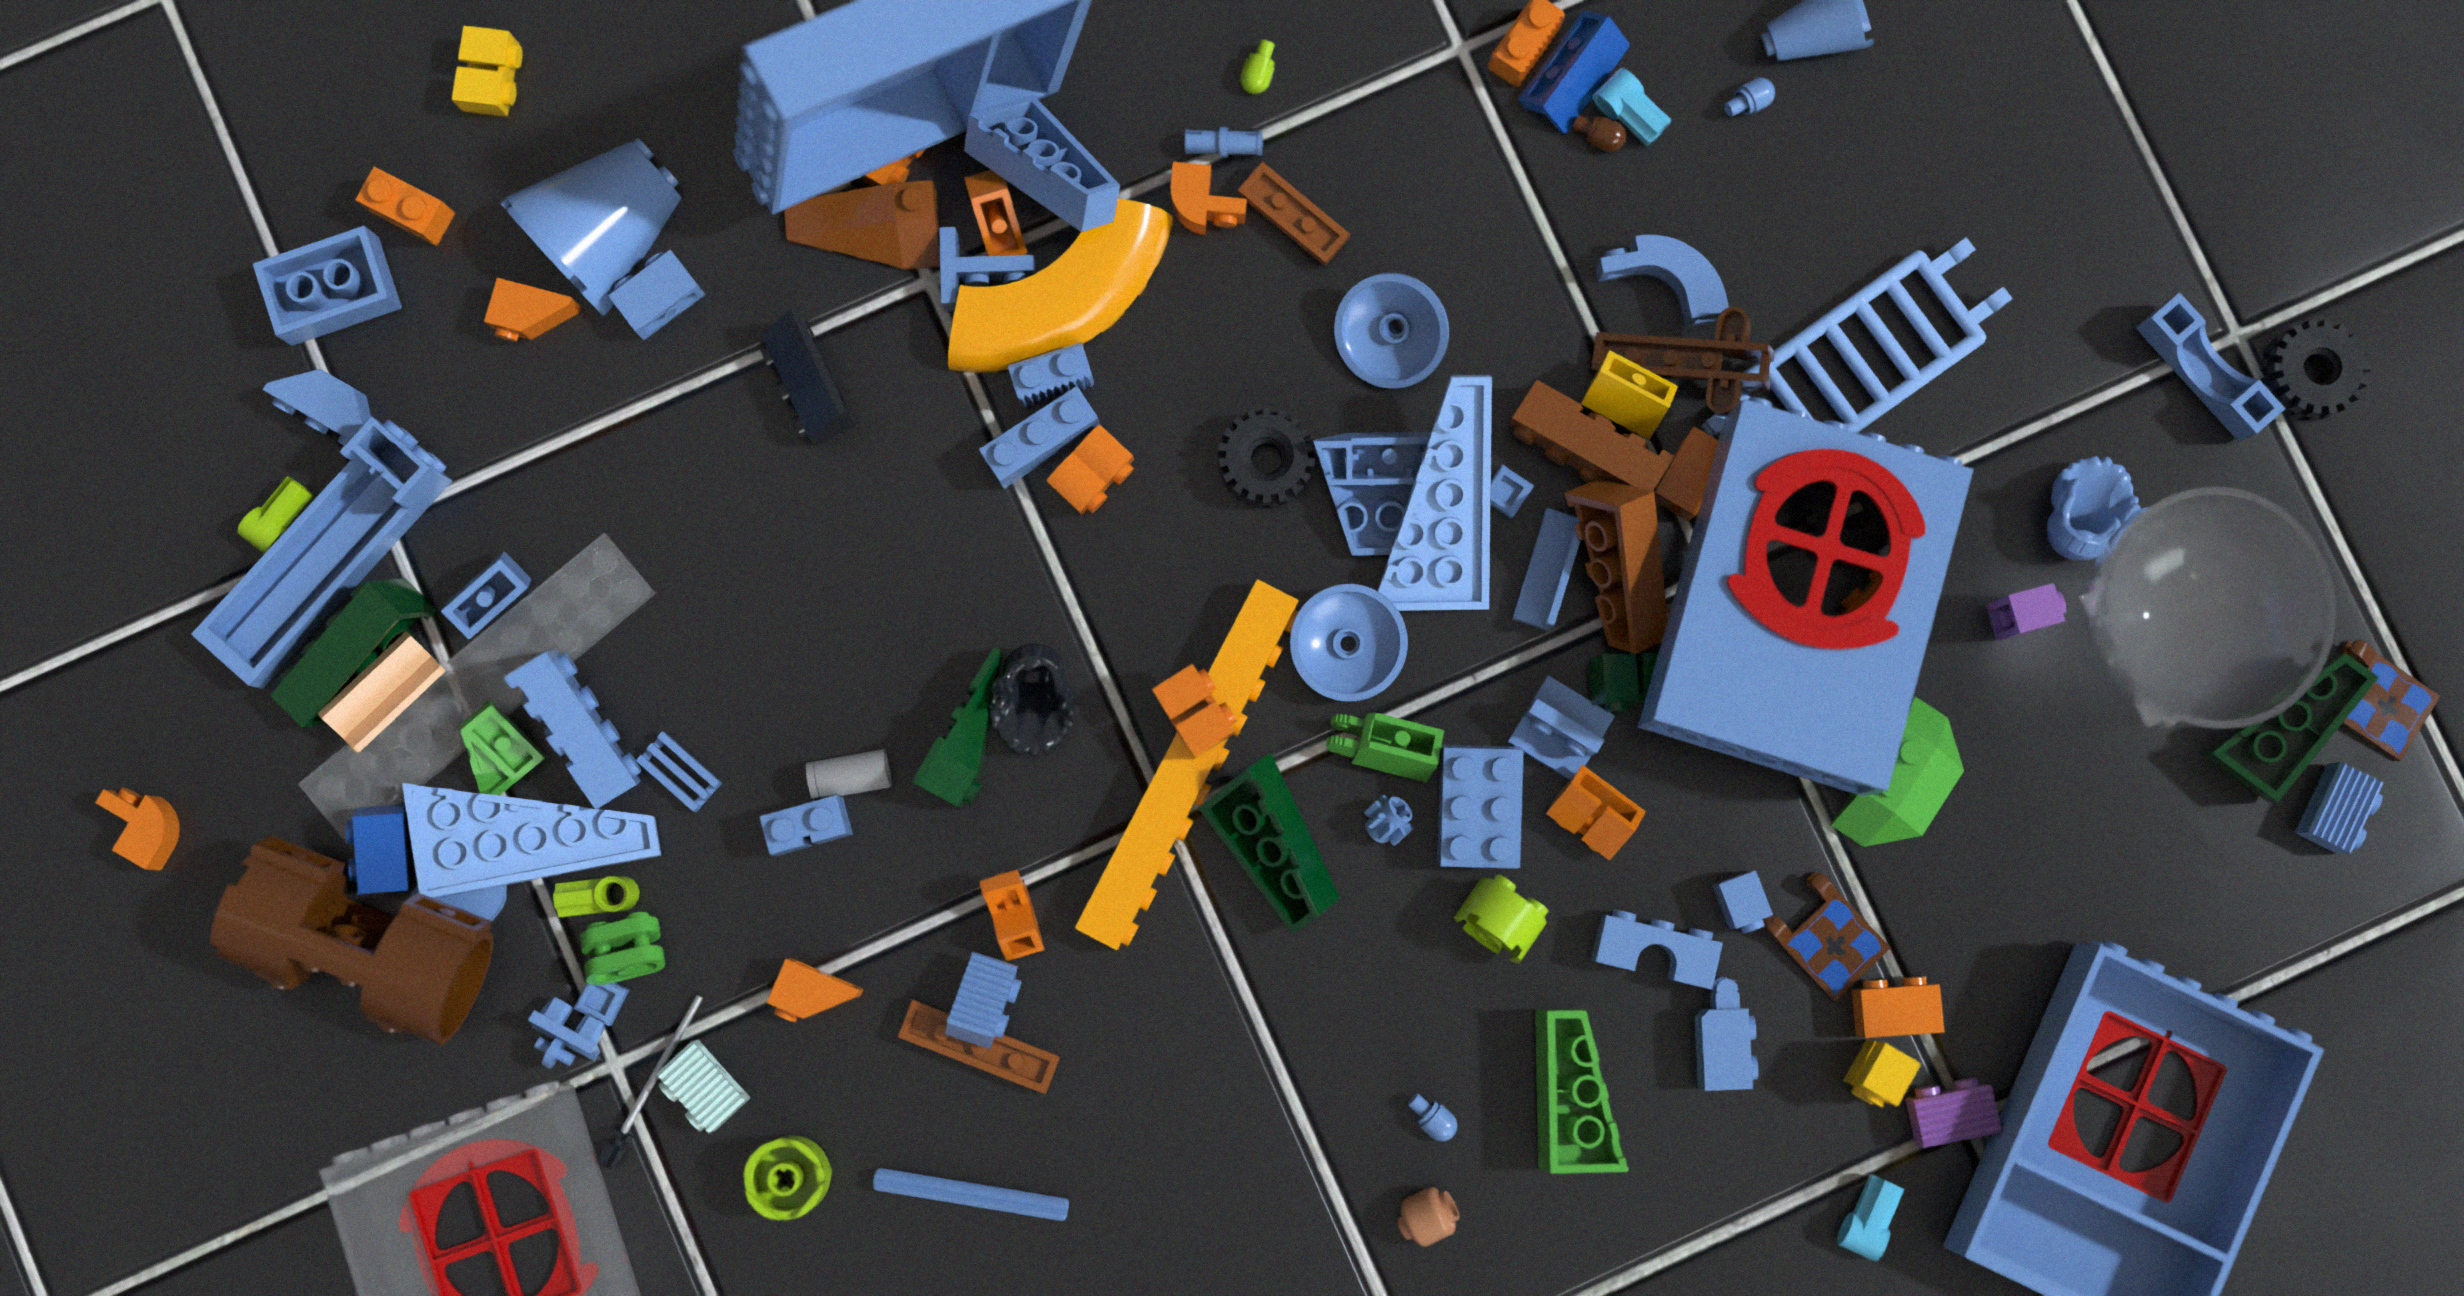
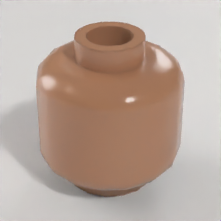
[1397,1187,1460,1247]

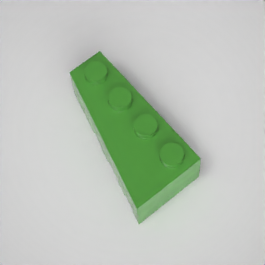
[1535,1008,1629,1174]

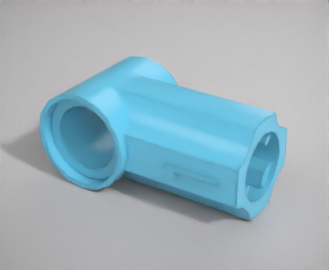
[1593,68,1672,146]
[1837,1174,1904,1262]

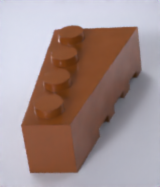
[1564,479,1668,654]

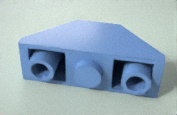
[263,369,371,446]

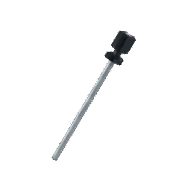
[596,995,703,1170]

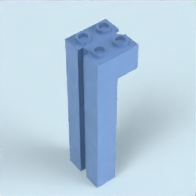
[191,416,452,689]

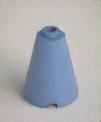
[1761,0,1873,61]

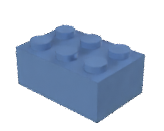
[253,226,402,346]
[1437,745,1523,868]

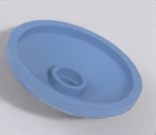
[1334,272,1449,389]
[1290,584,1408,702]

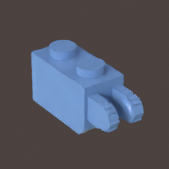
[1694,977,1758,1091]

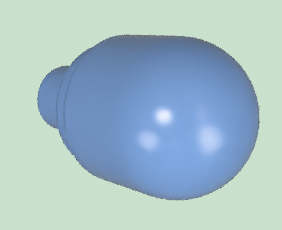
[1724,78,1775,117]
[1407,1093,1457,1142]

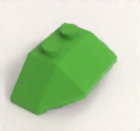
[1830,696,1964,847]

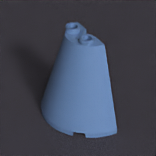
[499,138,682,316]

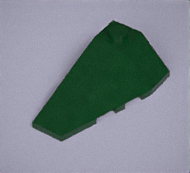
[912,647,1004,808]

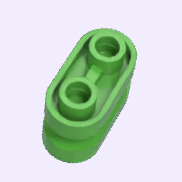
[580,912,665,985]

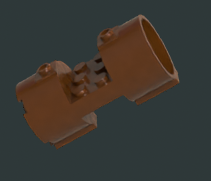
[210,835,494,1045]

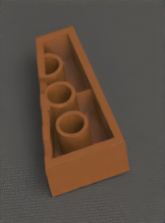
[1508,380,1675,491]

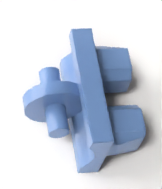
[528,997,605,1069]

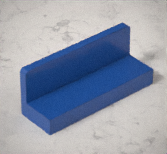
[1518,10,1629,133]

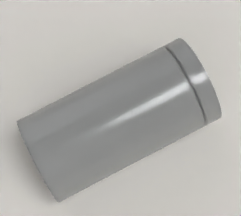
[806,749,892,801]

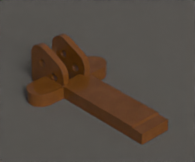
[1591,307,1775,417]

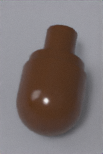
[1573,115,1626,152]

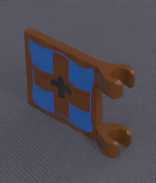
[2341,640,2440,761]
[1762,872,1891,1002]

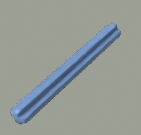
[873,1168,1069,1221]

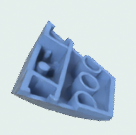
[1313,432,1431,556]

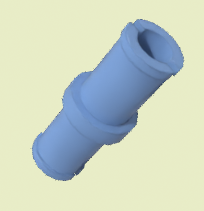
[1185,127,1263,158]

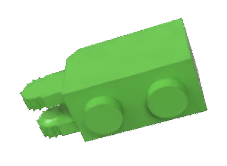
[1326,713,1444,783]

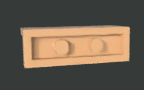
[317,631,445,753]

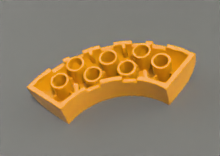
[948,198,1173,373]

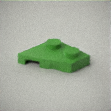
[460,699,545,796]

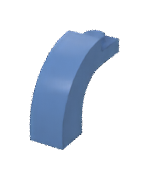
[1595,235,1729,327]

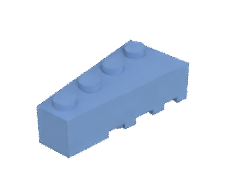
[964,95,1120,232]

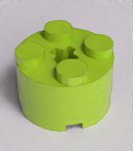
[1454,874,1548,963]
[744,1135,832,1220]

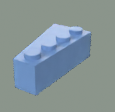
[504,649,642,810]

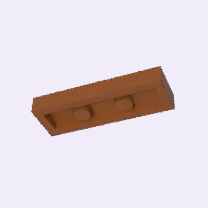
[1238,162,1350,266]

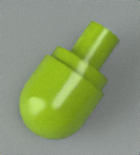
[1240,39,1275,94]

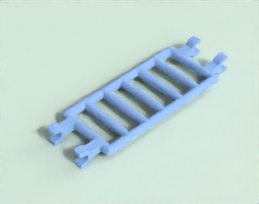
[1701,237,2012,437]

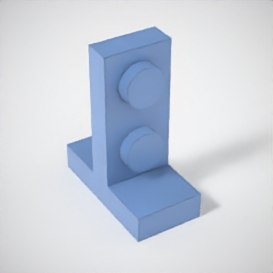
[940,227,1036,312]

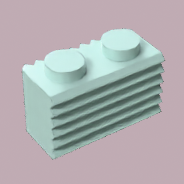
[657,1040,750,1133]

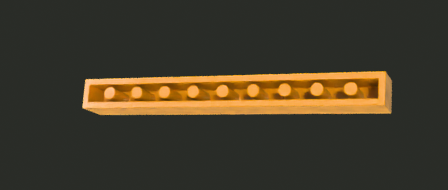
[1075,579,1299,950]

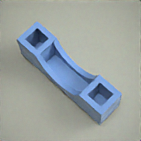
[2135,292,2286,442]

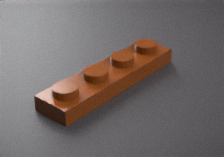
[898,999,1061,1094]

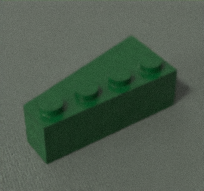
[270,578,437,728]
[2203,653,2379,803]
[1198,753,1340,934]

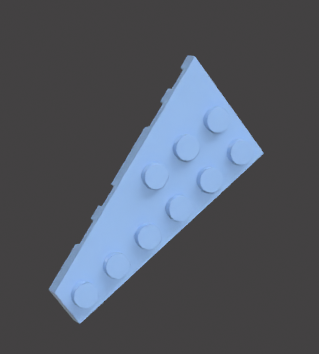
[1377,375,1492,611]
[402,783,662,899]

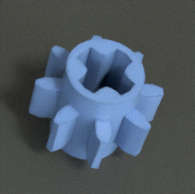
[1364,795,1414,846]

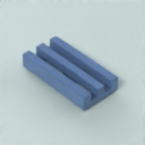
[636,731,722,812]

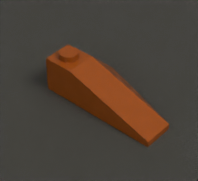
[785,180,940,270]

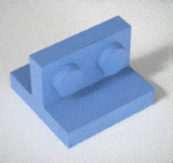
[1507,675,1615,780]

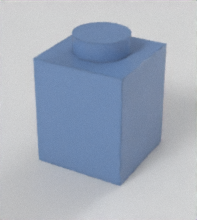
[1712,870,1773,934]

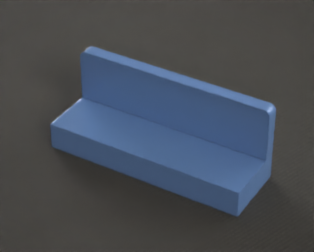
[1512,508,1580,631]

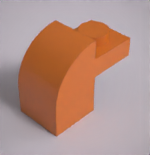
[1171,162,1247,235]
[95,787,180,870]
[980,869,1044,961]

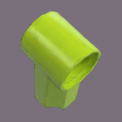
[237,476,316,554]
[553,876,640,918]

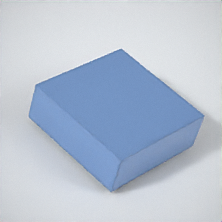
[1490,465,1534,519]
[573,983,629,1026]

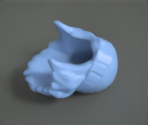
[2046,456,2141,561]

